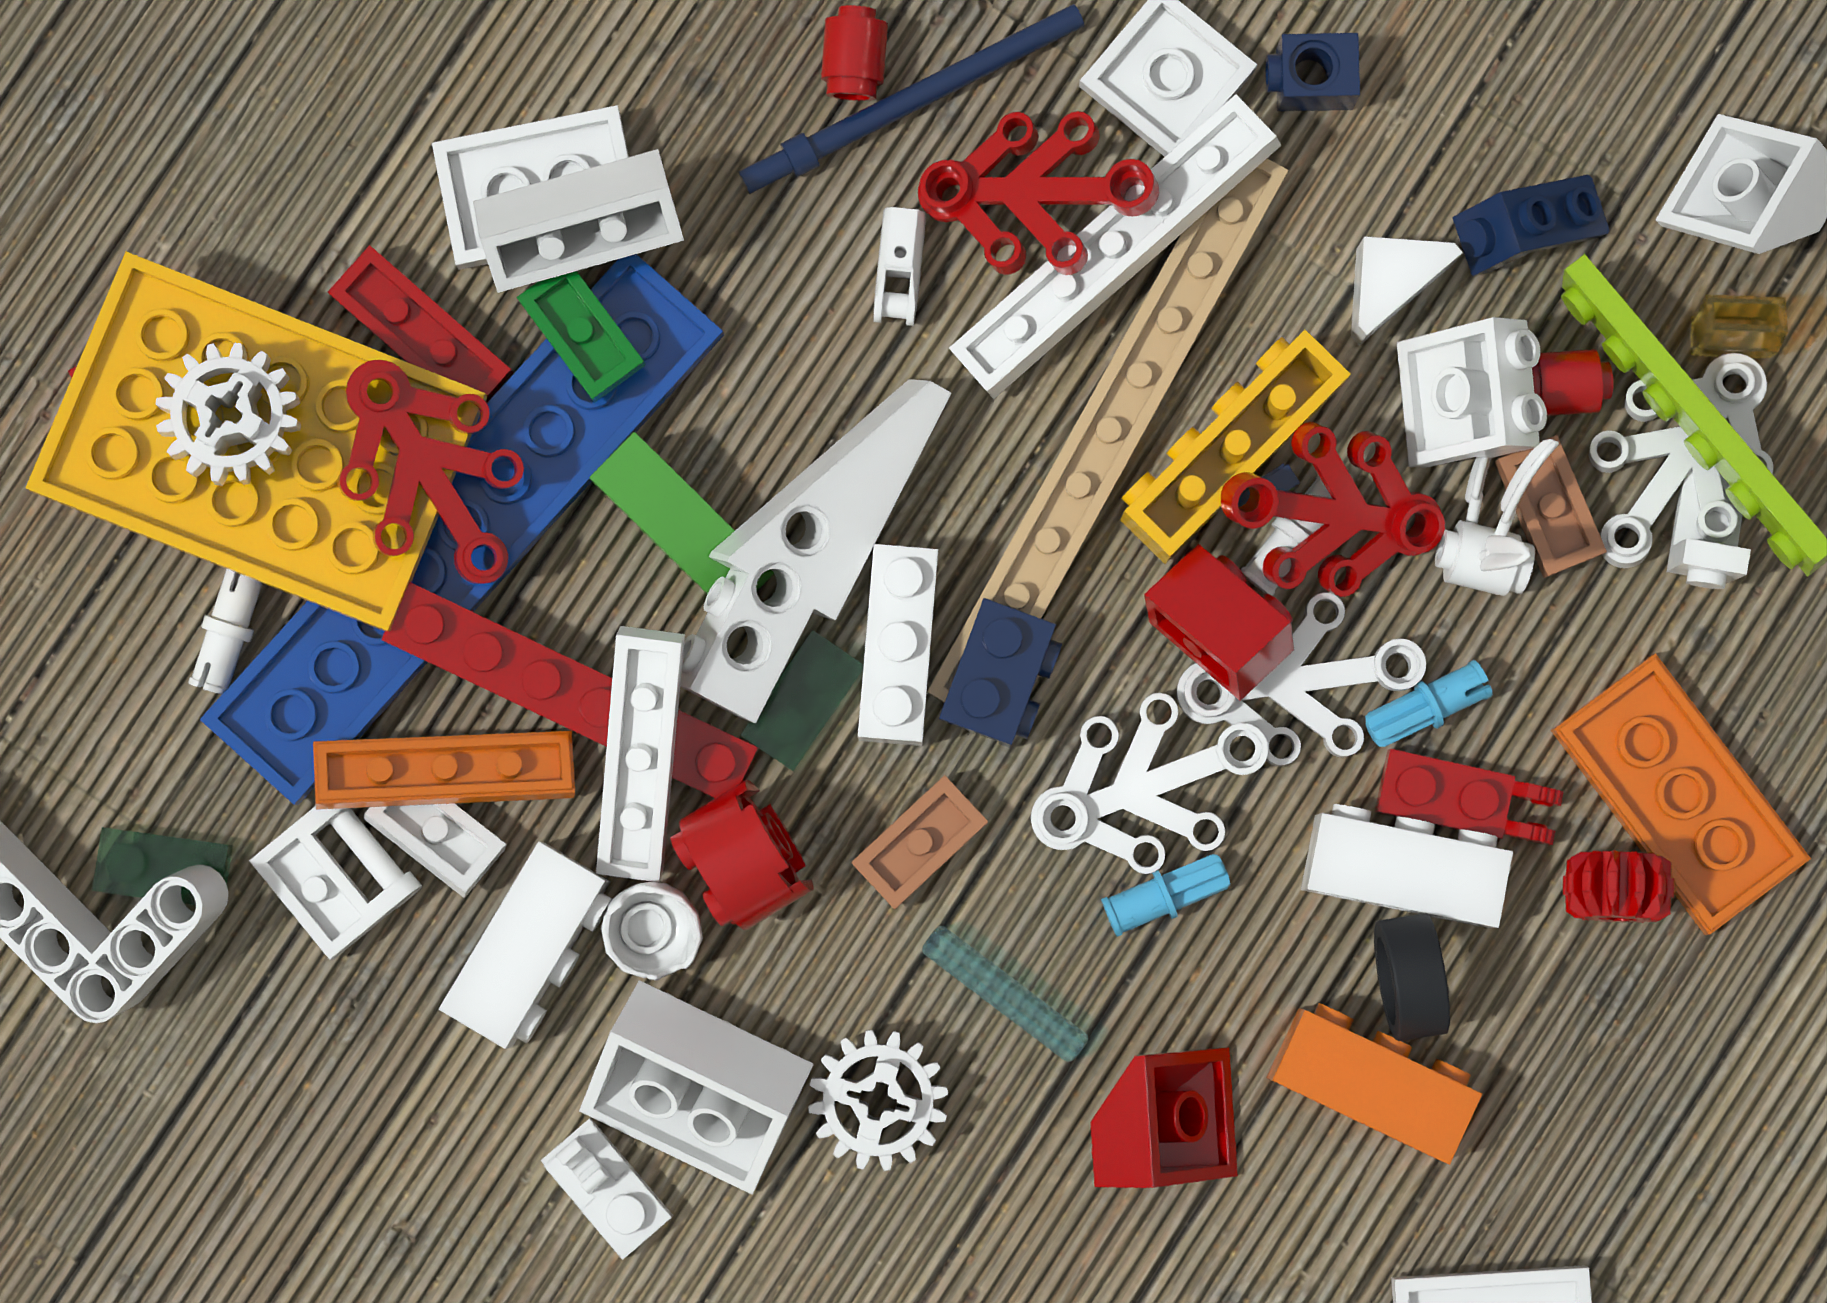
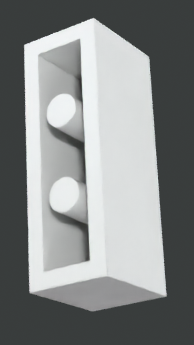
[473,149,684,293]
[858,544,938,746]
[1301,804,1513,928]
[438,841,612,1049]

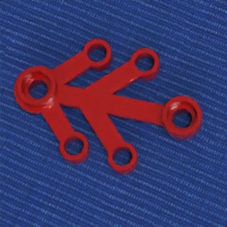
[918,111,1159,275]
[338,360,524,584]
[1221,422,1445,597]

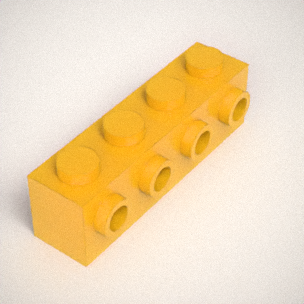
[1120,330,1351,564]

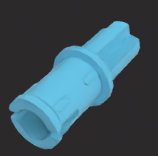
[1365,660,1493,747]
[1101,854,1230,937]

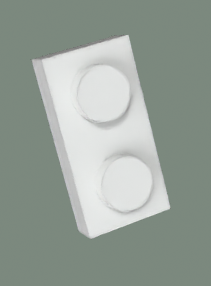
[364,803,506,898]

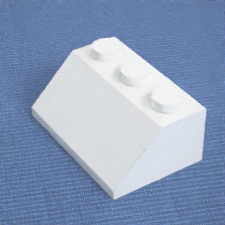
[579,980,814,1194]

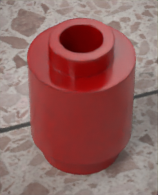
[821,5,888,101]
[1532,349,1613,416]

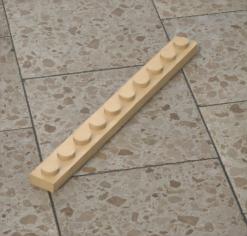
[927,158,1289,703]

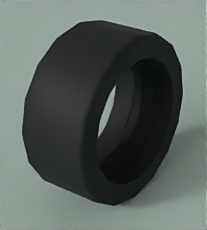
[1374,914,1450,1041]

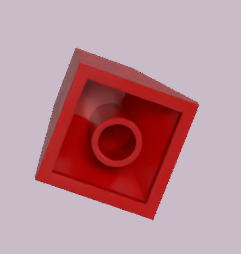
[1090,1047,1238,1188]

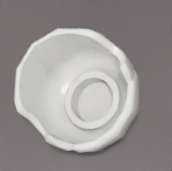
[601,882,703,981]

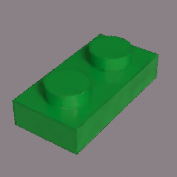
[516,271,646,403]

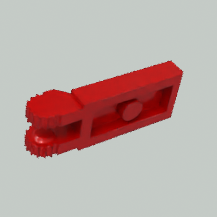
[1375,749,1564,845]

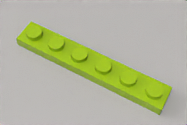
[1561,254,1827,577]

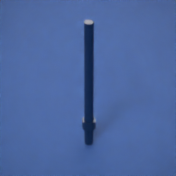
[738,4,1085,194]

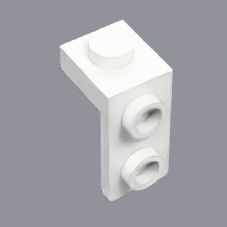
[1666,469,1751,589]

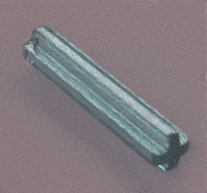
[922,926,1088,1062]

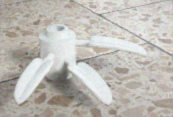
[1435,439,1559,596]

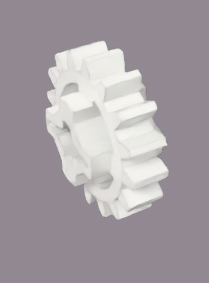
[156,342,301,486]
[808,1029,948,1171]

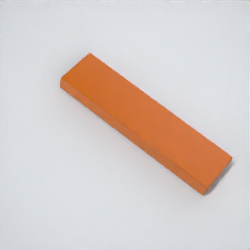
[313,731,575,810]

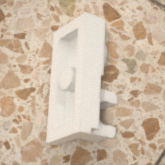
[541,1118,674,1260]

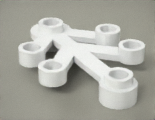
[1589,353,1774,568]
[1177,592,1426,766]
[1031,693,1269,874]

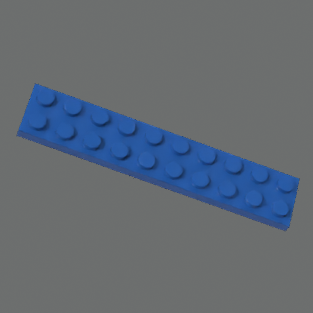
[200,254,724,806]

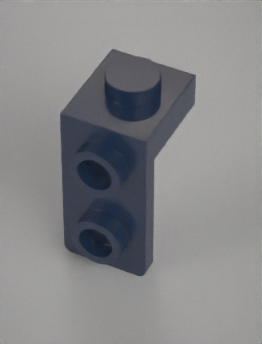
[1452,175,1609,276]

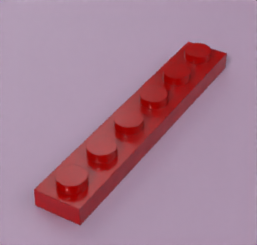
[381,582,758,798]

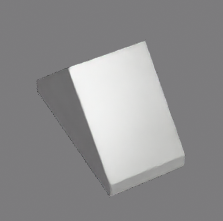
[1351,237,1463,346]

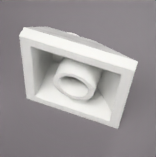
[1656,114,1827,254]

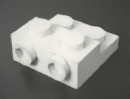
[1397,317,1547,468]

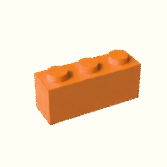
[1266,1003,1482,1165]

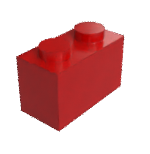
[1144,544,1294,701]

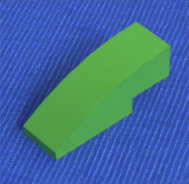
[589,432,774,594]

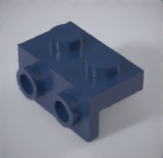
[939,598,1062,748]

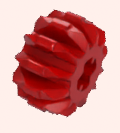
[1563,850,1675,923]

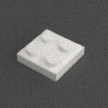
[1079,0,1257,157]

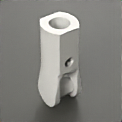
[874,207,926,326]

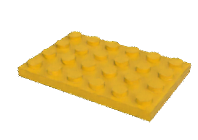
[26,251,487,632]

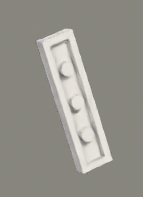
[596,626,685,882]

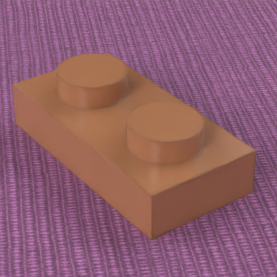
[1495,435,1607,578]
[851,775,988,910]

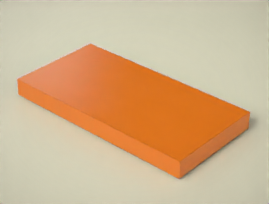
[1550,653,1811,935]

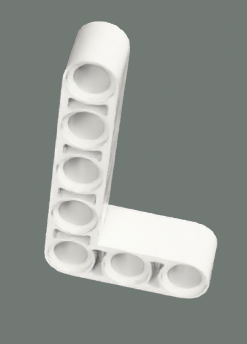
[0,821,228,1023]

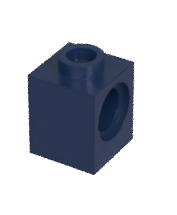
[1265,33,1360,111]

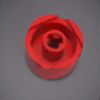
[670,780,814,930]

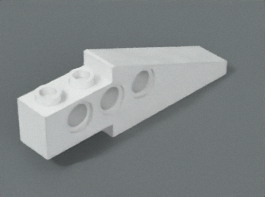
[680,379,951,724]

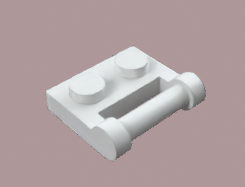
[249,806,422,960]

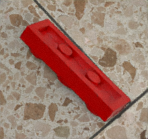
[328,245,514,403]

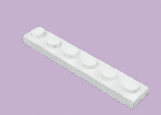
[949,94,1281,399]

